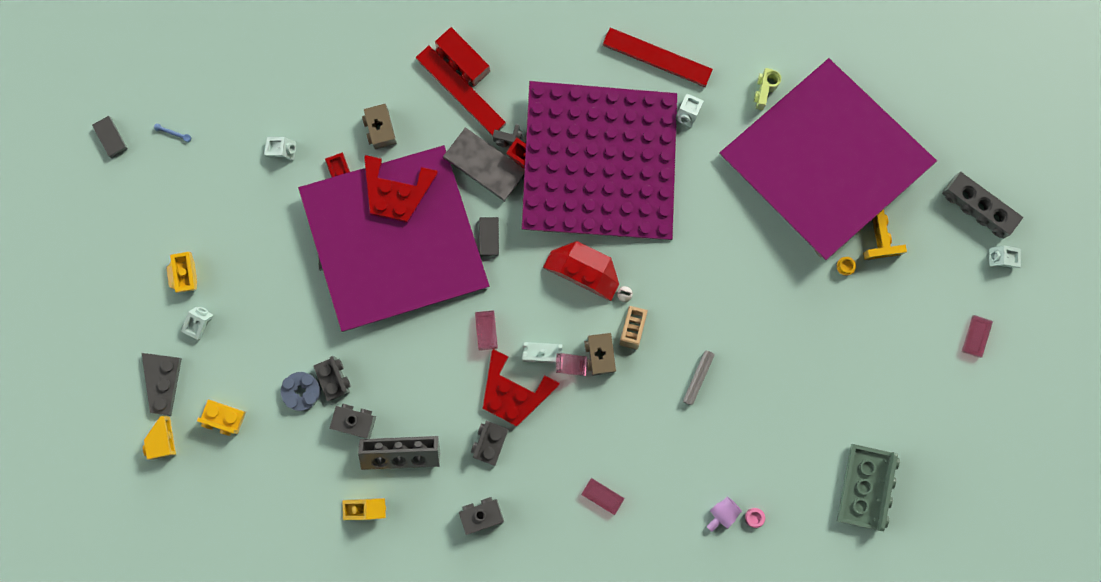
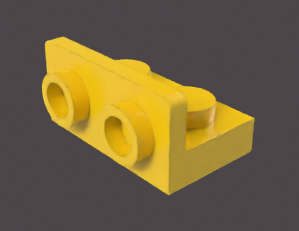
[197,399,246,436]

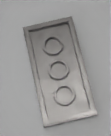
[443,127,525,202]

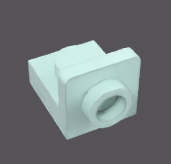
[676,94,704,127]
[264,137,296,160]
[989,245,1021,268]
[181,307,213,340]

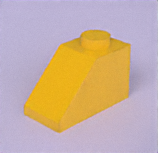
[143,416,176,460]
[342,498,386,520]

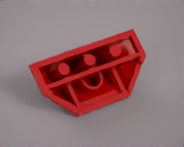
[543,241,619,301]

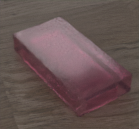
[475,310,498,351]
[962,315,993,358]
[556,353,587,376]
[581,478,625,515]

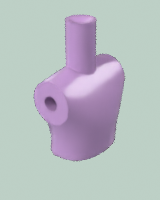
[707,496,742,532]

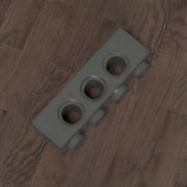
[942,172,1024,239]
[358,436,440,470]

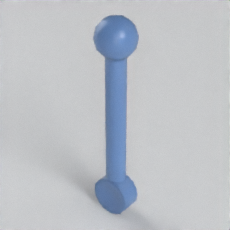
[154,124,191,142]

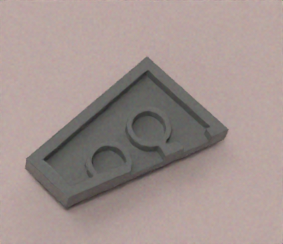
[142,353,182,416]

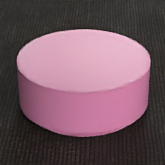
[745,508,765,528]

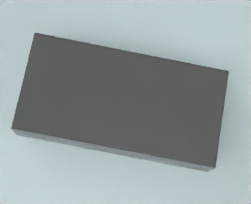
[92,116,128,158]
[480,217,499,256]

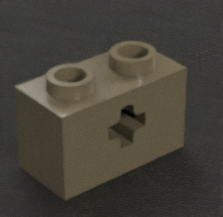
[362,104,397,149]
[584,333,616,376]

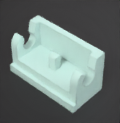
[523,342,562,364]

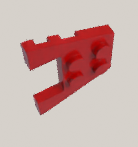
[364,155,438,223]
[482,349,560,426]

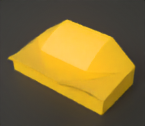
[166,252,197,293]

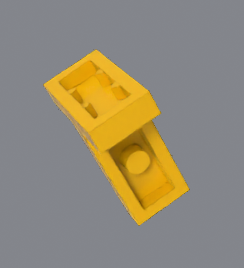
[863,209,907,260]

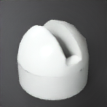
[617,286,633,302]

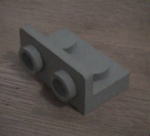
[313,356,351,402]
[471,421,509,466]

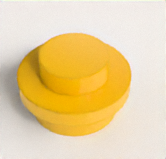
[836,257,856,276]

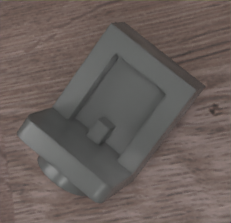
[493,124,522,147]

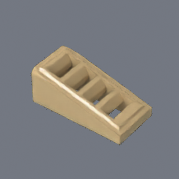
[619,306,648,350]

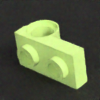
[754,68,781,110]

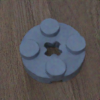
[281,372,321,411]

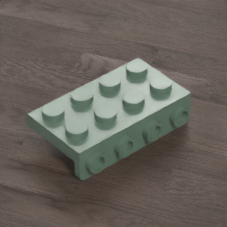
[837,444,900,531]

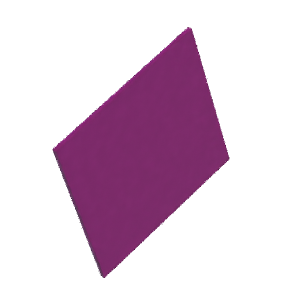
[719,58,937,260]
[522,81,677,240]
[298,145,490,332]

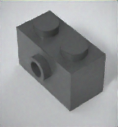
[329,403,376,439]
[459,497,504,535]

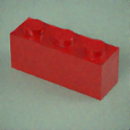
[435,27,490,86]

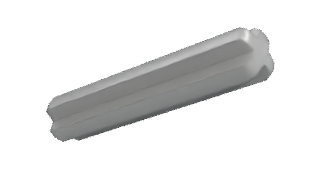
[683,351,714,405]

